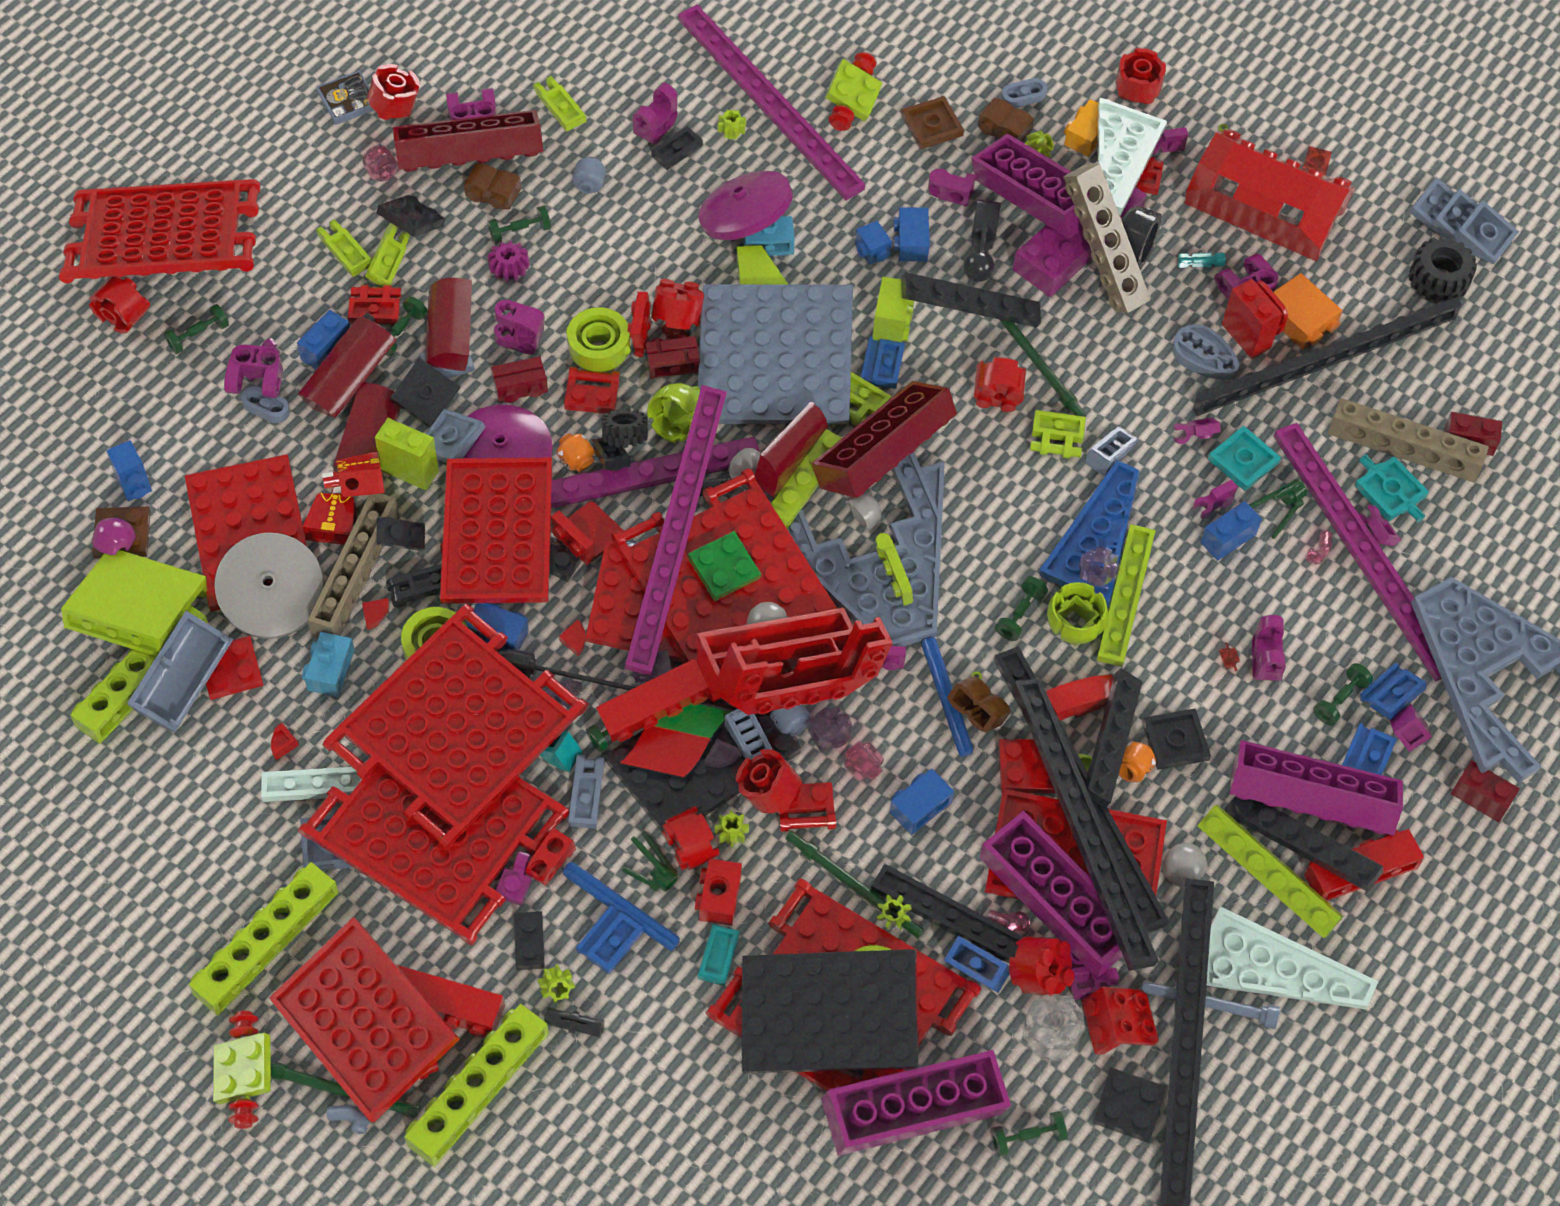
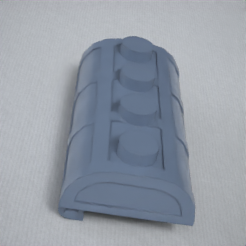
[127,611,233,732]

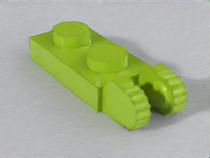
[533,76,587,132]
[316,219,372,277]
[365,223,410,287]
[875,532,913,606]

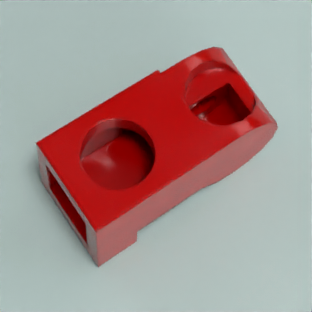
[525,828,576,886]

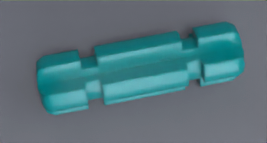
[1177,252,1226,268]

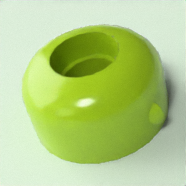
[566,307,631,372]
[401,607,467,660]

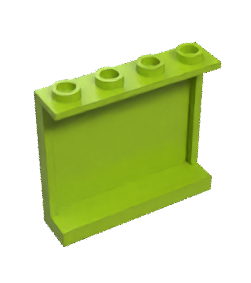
[61,550,207,657]

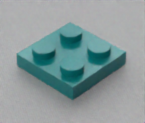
[1208,426,1281,491]

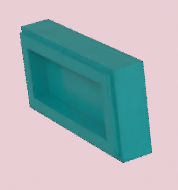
[697,924,740,986]

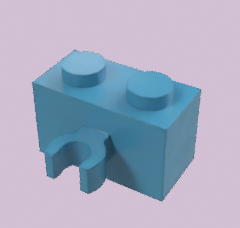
[743,216,795,256]
[302,632,355,697]

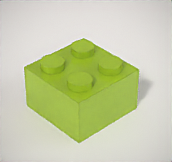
[873,277,914,342]

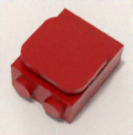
[1222,279,1288,359]

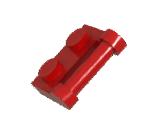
[564,367,620,414]
[779,782,836,832]

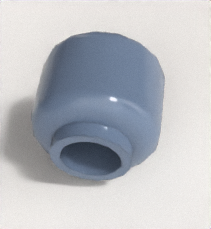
[572,157,606,194]
[770,705,810,737]

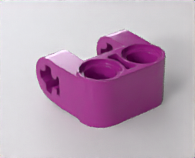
[633,83,678,145]
[446,88,497,120]
[1214,253,1279,300]
[494,300,545,355]
[224,344,283,398]
[1252,615,1286,681]

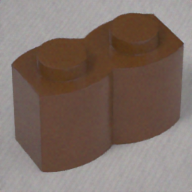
[978,98,1034,142]
[464,163,522,210]
[947,676,1011,733]

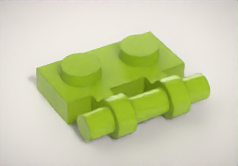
[850,372,892,426]
[1030,410,1086,459]

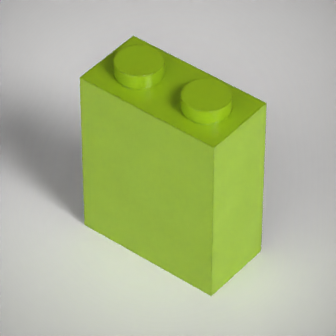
[375,418,439,491]

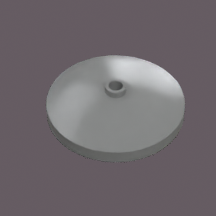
[215,533,324,639]

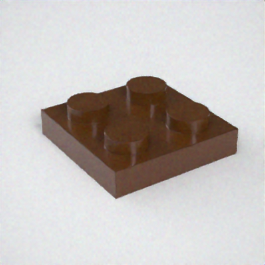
[901,96,964,150]
[92,506,151,558]

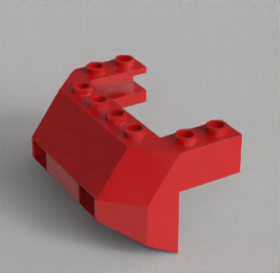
[1184,129,1356,262]
[697,608,893,715]

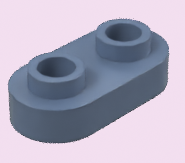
[1001,78,1048,108]
[241,386,290,423]

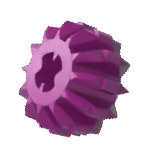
[487,240,530,283]

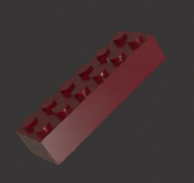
[393,110,544,172]
[811,381,957,498]

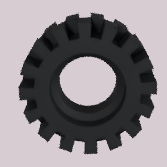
[601,409,648,448]

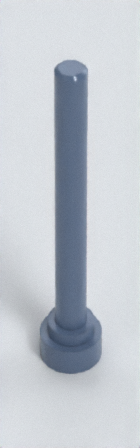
[1141,981,1280,1029]

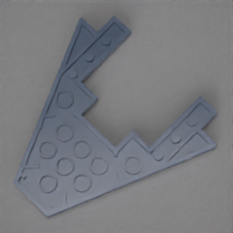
[766,452,945,646]
[1411,577,1560,784]

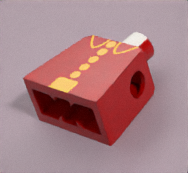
[322,452,385,497]
[303,487,357,545]

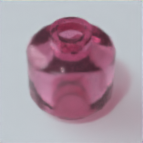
[362,145,398,182]
[844,740,884,781]

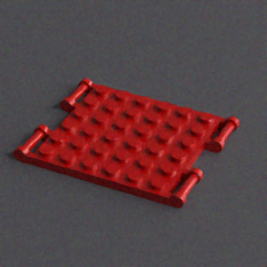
[59,179,261,284]
[611,468,837,702]
[322,604,589,851]
[298,766,570,946]
[705,878,982,1091]

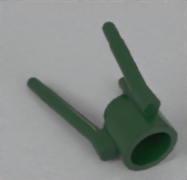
[1248,479,1307,539]
[622,830,680,892]

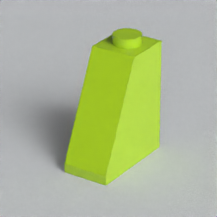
[737,245,789,285]

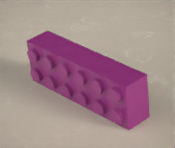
[971,134,1098,238]
[1013,187,1146,297]
[1230,740,1403,835]
[979,811,1123,978]
[821,1050,1011,1156]

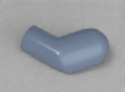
[326,1105,370,1134]

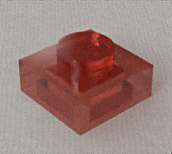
[1303,146,1332,176]

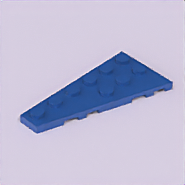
[1039,460,1139,608]

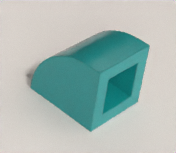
[540,731,583,773]

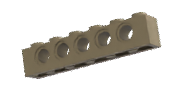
[1063,163,1151,313]
[1328,398,1489,483]
[308,494,399,638]

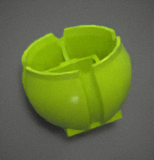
[647,383,700,443]
[1047,582,1108,647]

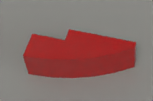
[1046,674,1114,721]

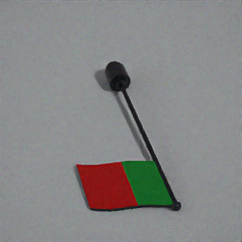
[499,648,737,779]

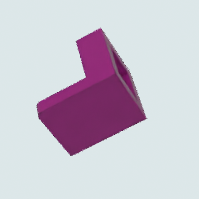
[1389,704,1432,752]

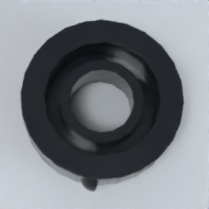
[1114,206,1162,270]

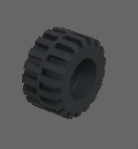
[1409,237,1477,303]

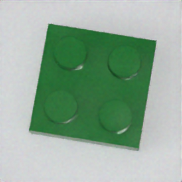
[687,531,761,601]

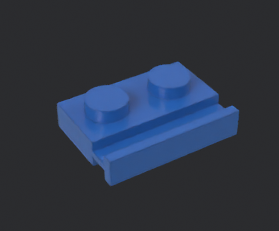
[861,337,905,389]
[1360,663,1426,720]
[1342,723,1397,775]
[576,905,644,974]

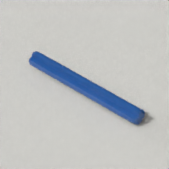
[922,637,974,757]
[563,862,680,951]

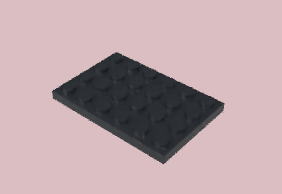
[604,698,801,833]
[742,949,918,1074]

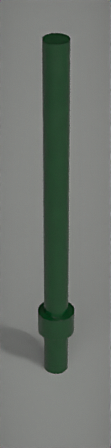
[1000,320,1087,417]
[785,830,925,939]
[271,1062,420,1118]

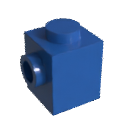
[855,220,892,265]

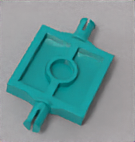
[1354,454,1429,523]

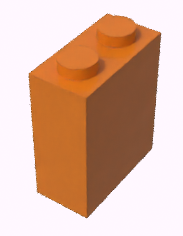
[1274,273,1343,350]

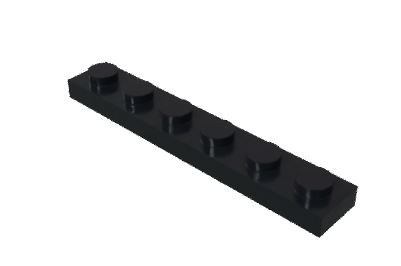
[901,272,1041,328]
[1085,668,1143,808]
[1225,796,1383,892]
[871,863,1023,963]

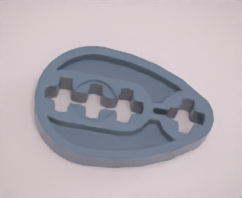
[1172,324,1239,380]

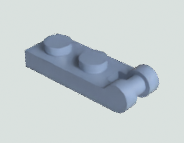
[569,755,605,829]

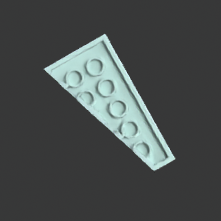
[1098,98,1167,216]
[1207,906,1379,1009]

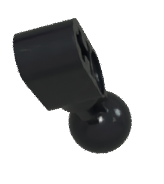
[963,199,1001,282]

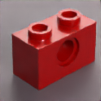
[695,858,742,926]

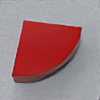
[362,598,390,630]
[559,619,586,657]
[271,723,299,761]

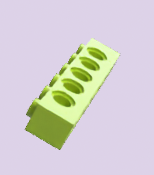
[70,605,208,744]
[188,862,339,1016]
[405,1003,549,1167]

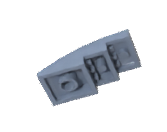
[1408,177,1519,264]

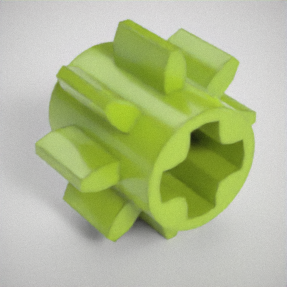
[717,110,746,139]
[1024,130,1054,157]
[714,810,749,847]
[877,895,912,930]
[537,964,575,1003]

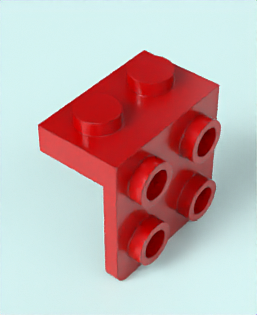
[551,502,624,565]
[1081,987,1159,1055]

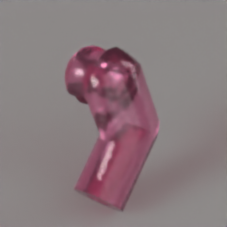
[1306,530,1333,565]
[987,909,1030,931]

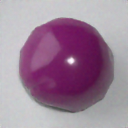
[91,518,136,555]

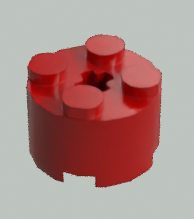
[1116,48,1166,104]
[367,64,420,120]
[89,276,150,334]
[651,279,705,329]
[974,357,1026,412]
[736,749,802,814]
[662,806,720,871]
[1009,936,1075,996]

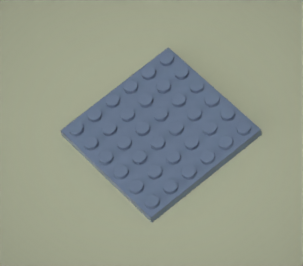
[698,284,853,425]

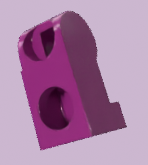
[928,169,976,207]

